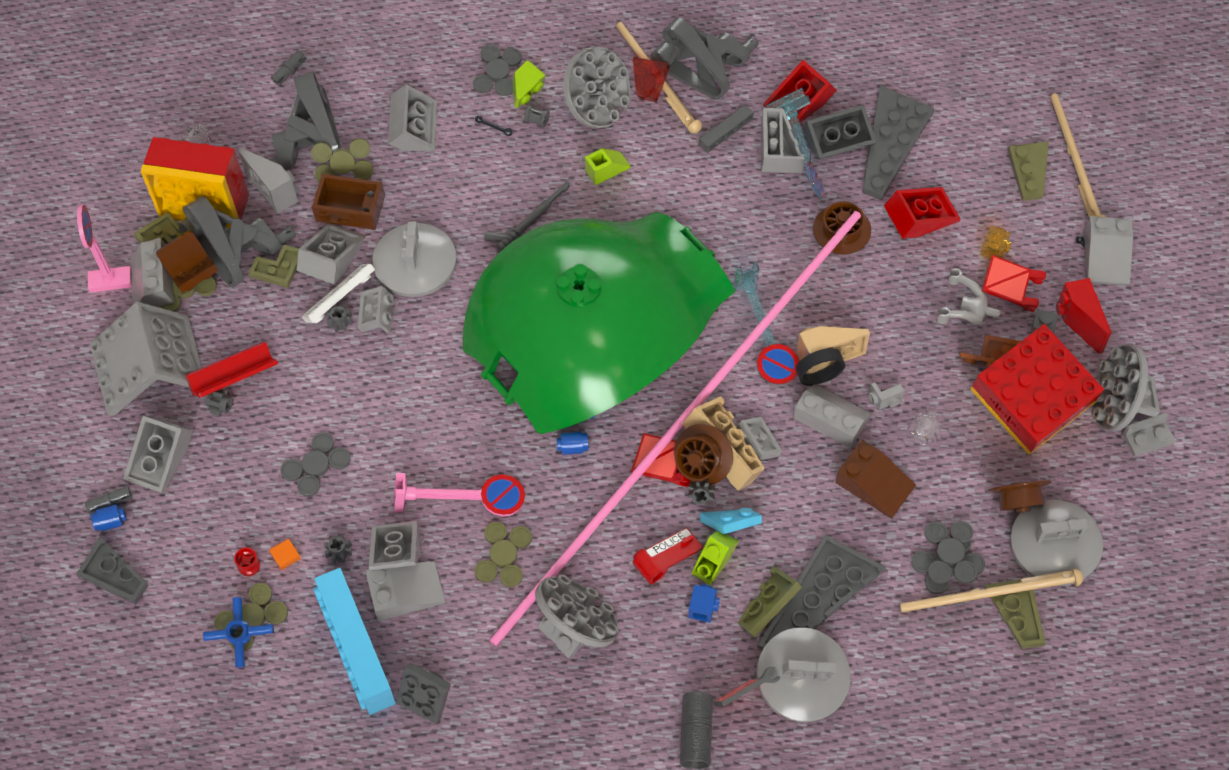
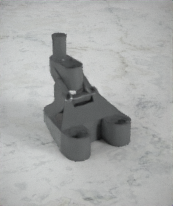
[650,17,759,99]
[268,71,342,170]
[178,196,296,288]

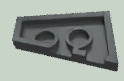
[76,537,148,605]

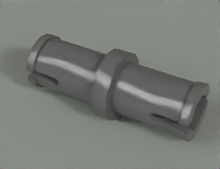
[270,50,307,86]
[84,485,133,515]

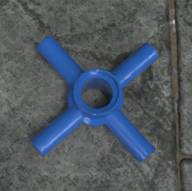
[203,597,274,668]

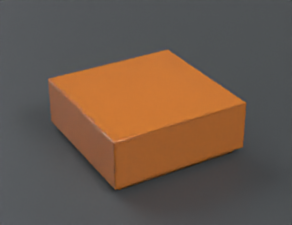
[269,538,301,570]

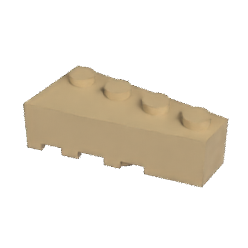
[682,396,765,491]

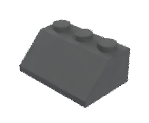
[802,105,877,160]

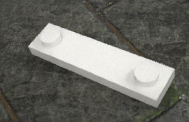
[302,264,375,323]

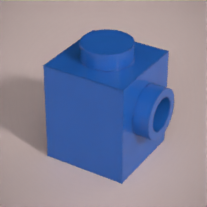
[688,584,720,623]

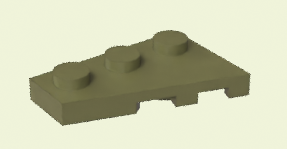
[1008,142,1049,201]
[738,565,802,637]
[984,579,1046,649]

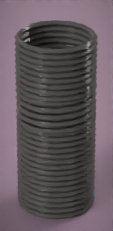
[680,691,713,770]

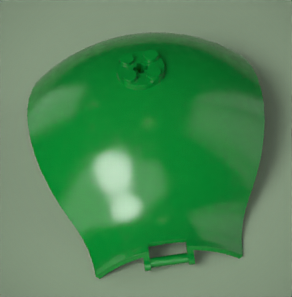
[463,212,736,434]

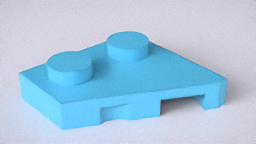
[700,508,762,534]

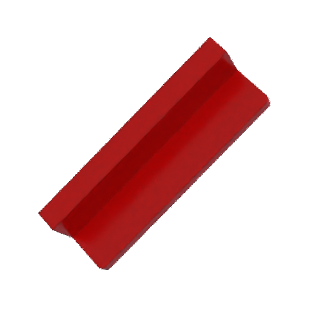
[185,341,278,398]

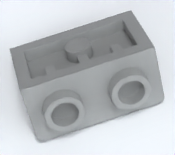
[358,286,394,332]
[1122,413,1176,457]
[736,417,783,461]

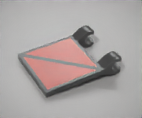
[713,667,780,706]

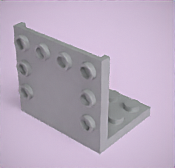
[90,302,202,416]

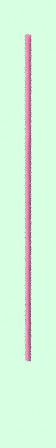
[489,211,861,646]

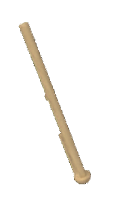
[616,22,702,133]
[1050,94,1106,217]
[900,569,1083,612]

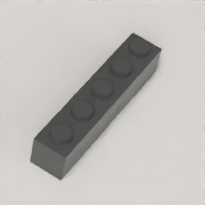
[699,105,754,153]

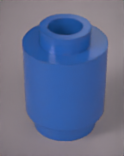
[556,431,589,455]
[91,504,127,531]

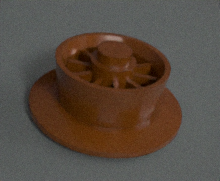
[813,201,871,254]
[674,424,733,485]
[987,480,1052,513]

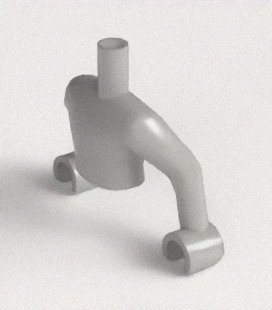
[937,268,1001,324]

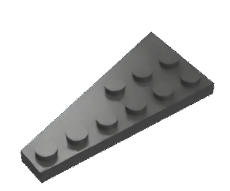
[863,85,935,200]
[758,535,886,650]

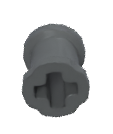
[524,105,550,128]

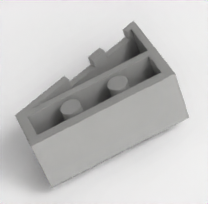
[761,108,805,173]

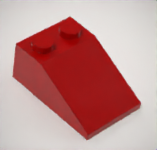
[763,60,837,128]
[884,187,961,239]
[1056,278,1112,354]

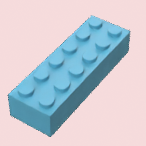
[313,568,396,715]

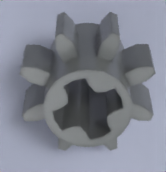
[326,305,353,332]
[205,389,233,416]
[688,478,715,506]
[324,534,352,564]

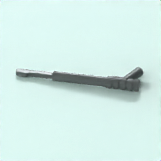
[484,182,570,251]

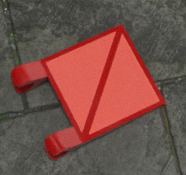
[982,255,1046,312]
[631,433,691,487]

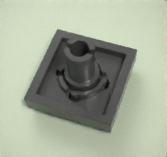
[396,663,451,724]

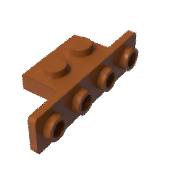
[959,334,1021,366]

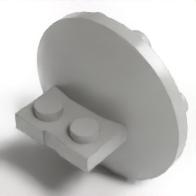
[563,46,630,128]
[372,221,457,297]
[1092,344,1160,432]
[1010,499,1103,586]
[535,575,619,659]
[756,628,851,723]

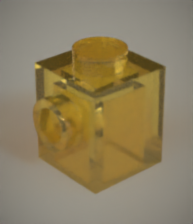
[980,226,1012,259]

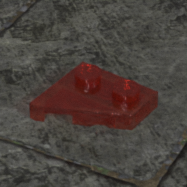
[633,57,670,102]

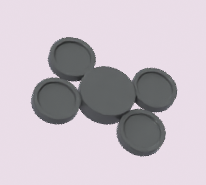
[473,44,522,96]
[280,433,351,497]
[924,521,977,584]
[911,536,985,594]

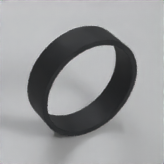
[796,348,845,386]

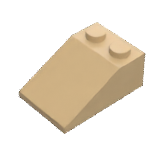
[796,326,870,374]

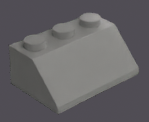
[388,84,437,151]
[130,238,174,307]
[794,384,872,449]

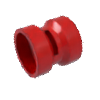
[234,547,260,577]

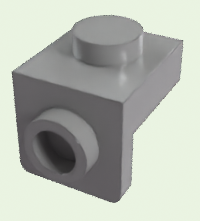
[868,382,905,410]

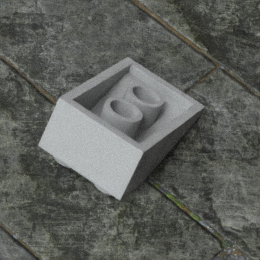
[238,148,298,214]
[1084,216,1133,286]
[297,223,365,284]
[123,416,193,493]
[369,521,422,571]
[365,562,445,621]

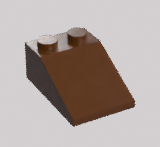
[835,440,916,519]

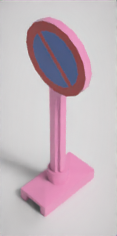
[77,205,131,292]
[394,473,525,517]

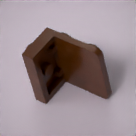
[156,231,218,294]

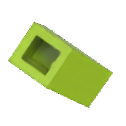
[512,60,545,109]
[585,148,631,186]
[691,531,739,585]

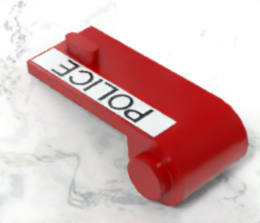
[632,528,703,585]

